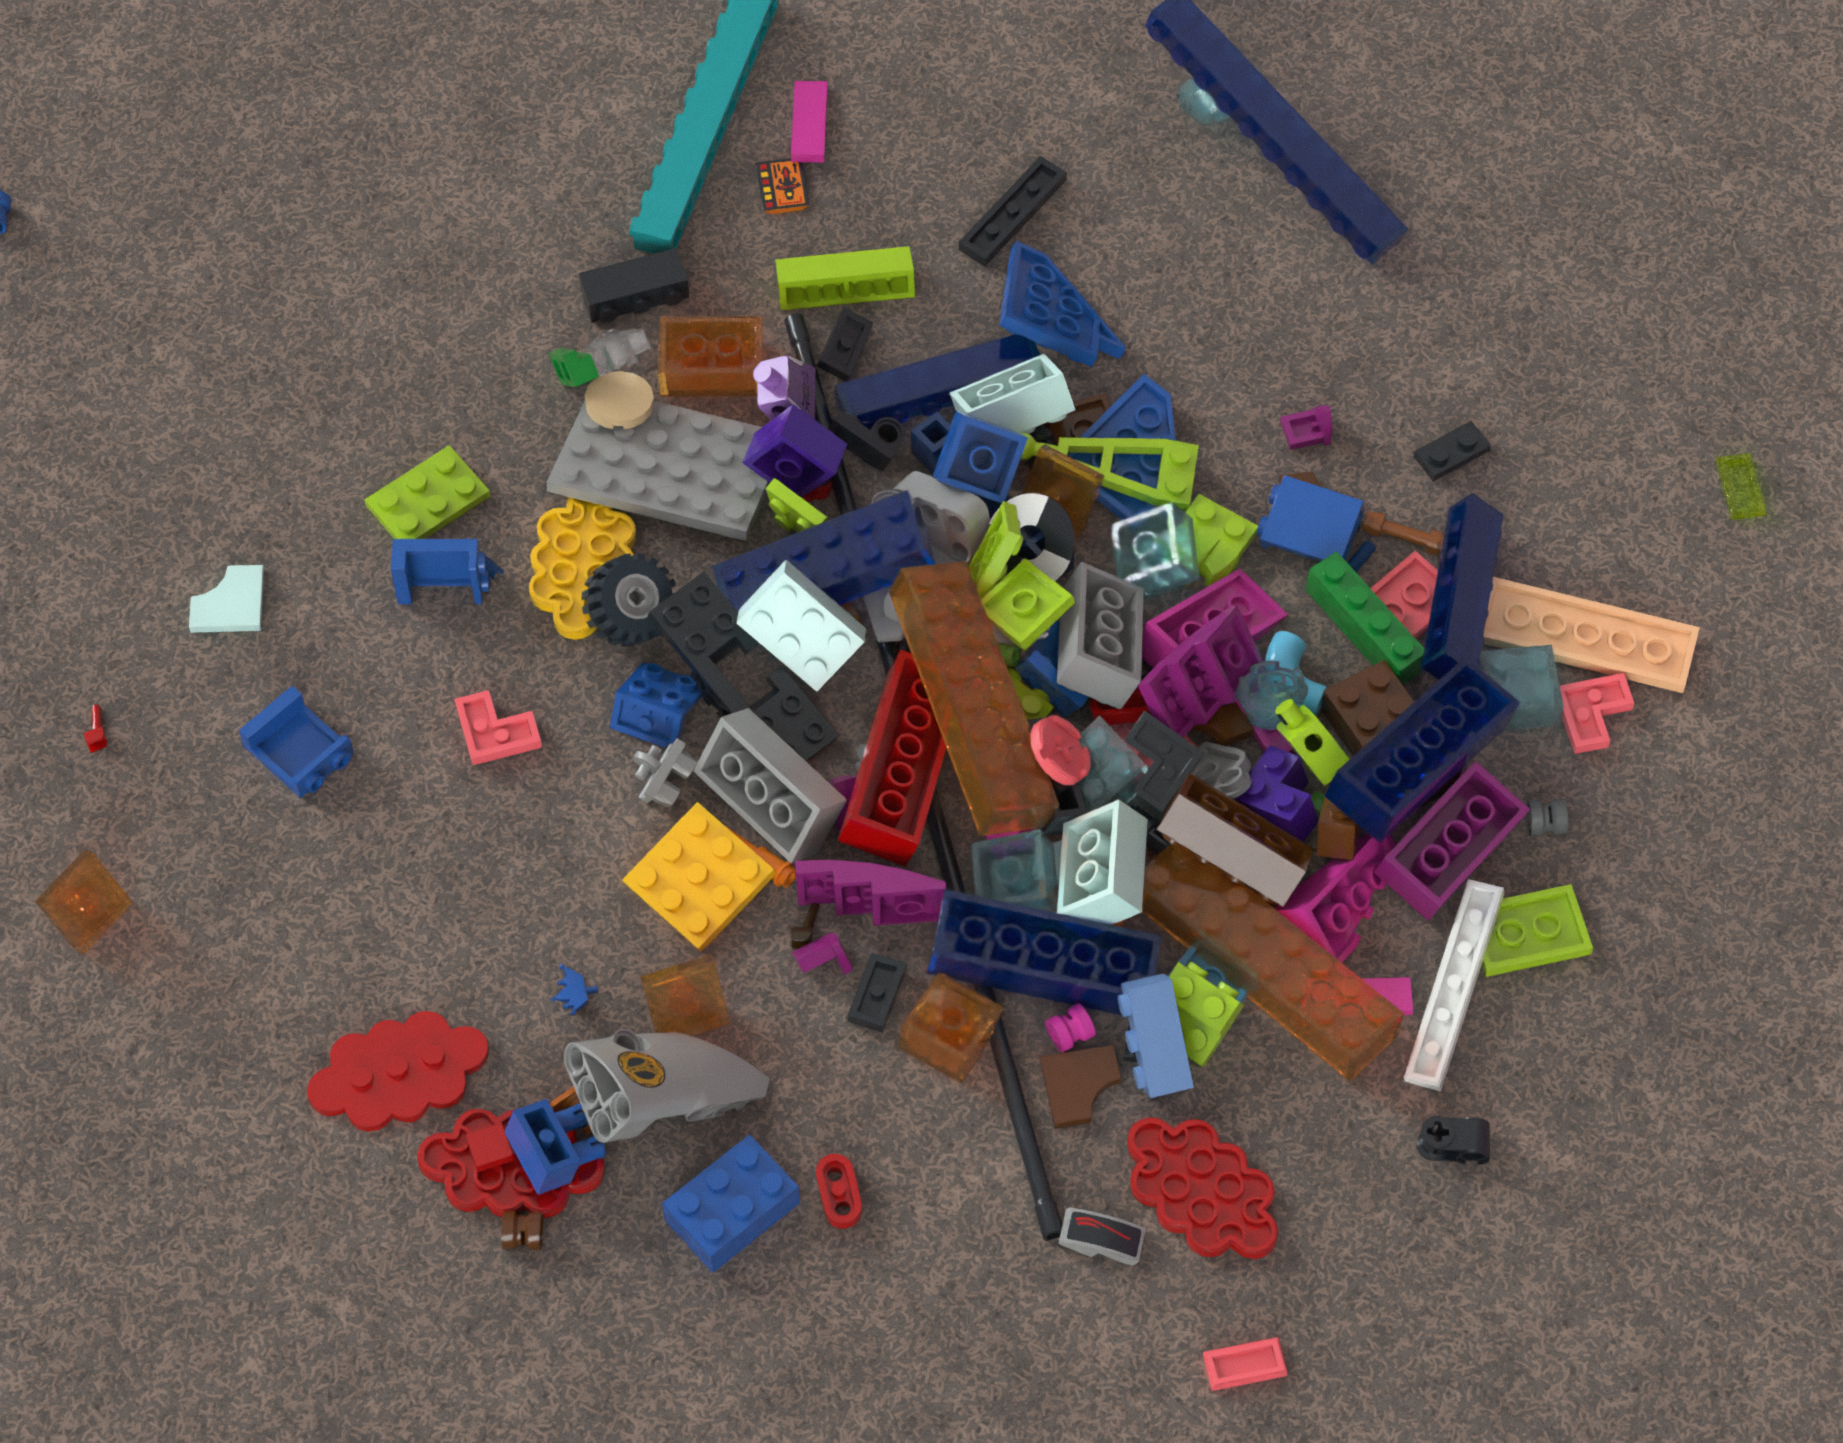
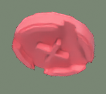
[1030,715,1091,785]

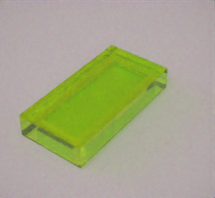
[1716,453,1766,520]

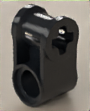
[1416,1116,1490,1165]

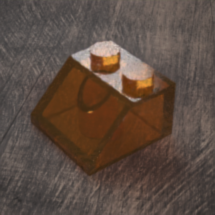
[898,972,1004,1083]

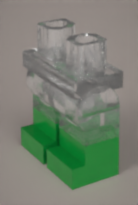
[548,328,650,387]

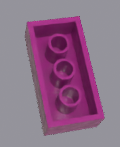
[1374,761,1530,921]

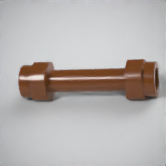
[1363,511,1449,556]

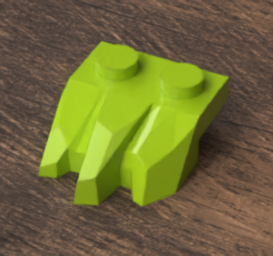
[1162,494,1258,586]

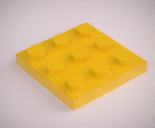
[622,802,776,952]

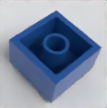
[933,410,1028,503]

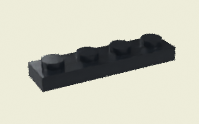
[959,156,1067,266]

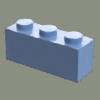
[1118,973,1194,1098]

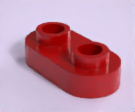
[1089,689,1152,725]
[816,1154,862,1229]

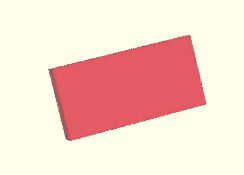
[1203,1337,1288,1391]

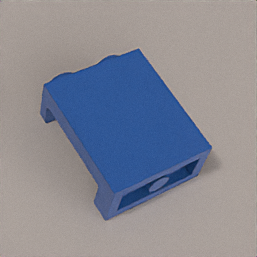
[1257,475,1365,562]
[391,539,490,604]
[239,686,354,799]

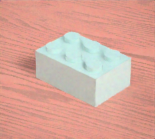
[950,354,1075,434]
[737,560,866,692]
[1057,800,1148,935]

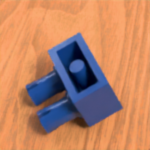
[504,1099,606,1195]

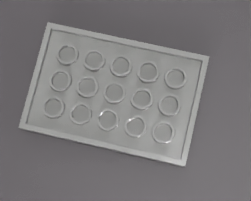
[547,401,769,541]

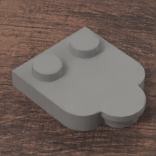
[1191,741,1252,799]

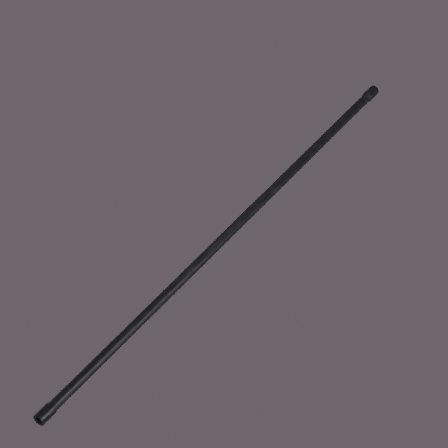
[784,313,1063,1241]

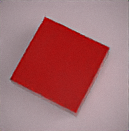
[466,1123,514,1172]

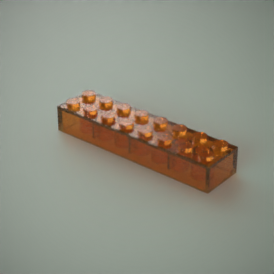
[889,561,1059,836]
[1142,844,1403,1081]

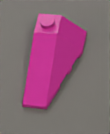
[1273,824,1396,969]

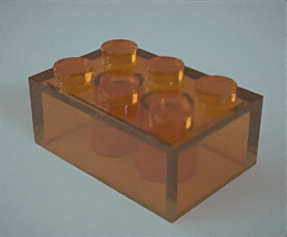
[658,316,764,397]

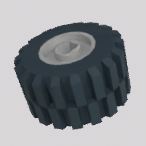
[581,553,676,647]

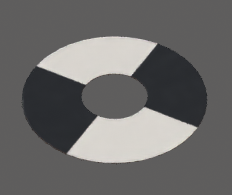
[986,493,1075,581]

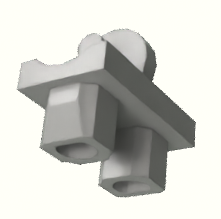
[633,738,698,807]

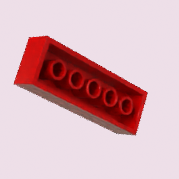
[838,650,967,867]

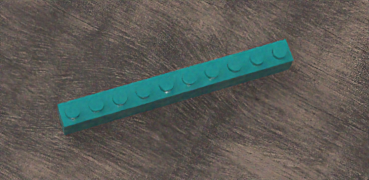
[629,0,779,254]

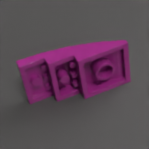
[1138,605,1265,738]
[795,860,946,926]

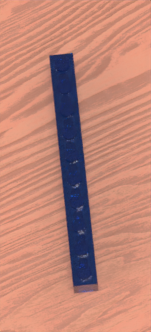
[1145,0,1408,265]

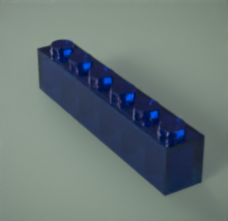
[835,334,1040,430]
[1421,493,1503,689]

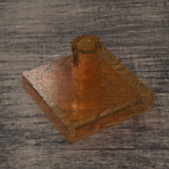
[1022,444,1105,539]
[35,850,133,954]
[640,954,730,1036]

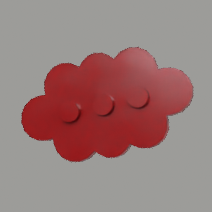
[307,1011,489,1132]
[417,1109,605,1218]
[1127,1117,1279,1259]

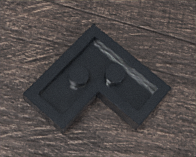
[1124,711,1205,812]

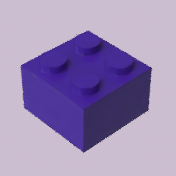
[742,404,847,498]

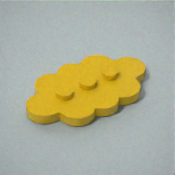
[529,497,637,640]

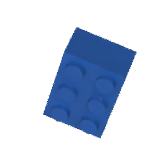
[662,1134,800,1273]

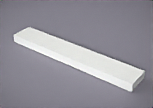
[1404,879,1505,1091]

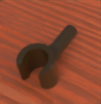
[791,903,820,948]

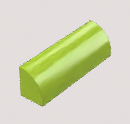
[775,246,915,310]

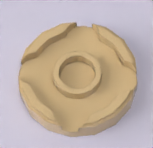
[585,371,654,429]

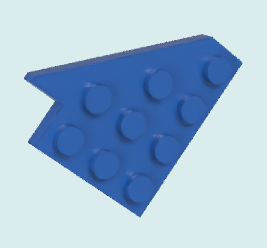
[999,241,1126,367]
[1059,374,1184,530]

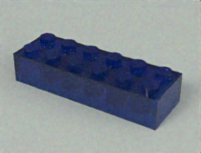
[712,490,937,612]
[1324,657,1521,843]
[927,889,1162,1017]

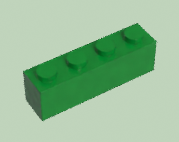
[1305,551,1427,685]

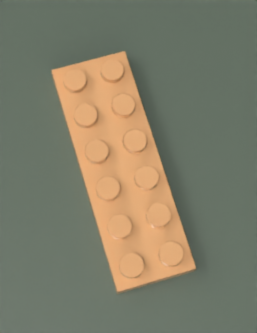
[1474,576,1700,693]

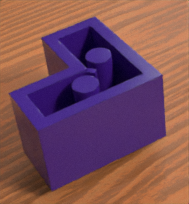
[1234,745,1319,842]

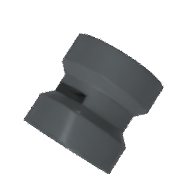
[1526,799,1568,836]

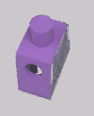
[753,356,815,420]

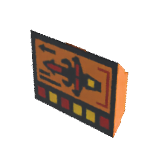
[755,158,810,214]

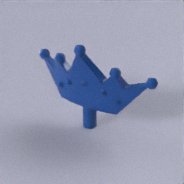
[550,964,598,1016]

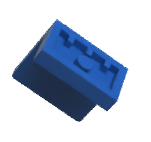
[1014,621,1088,718]
[609,663,702,748]

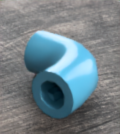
[1264,631,1327,717]

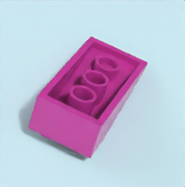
[1142,568,1288,668]

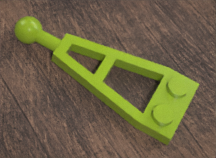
[1020,432,1199,511]

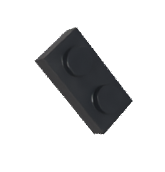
[816,307,873,382]
[1413,421,1491,482]
[848,953,907,1033]

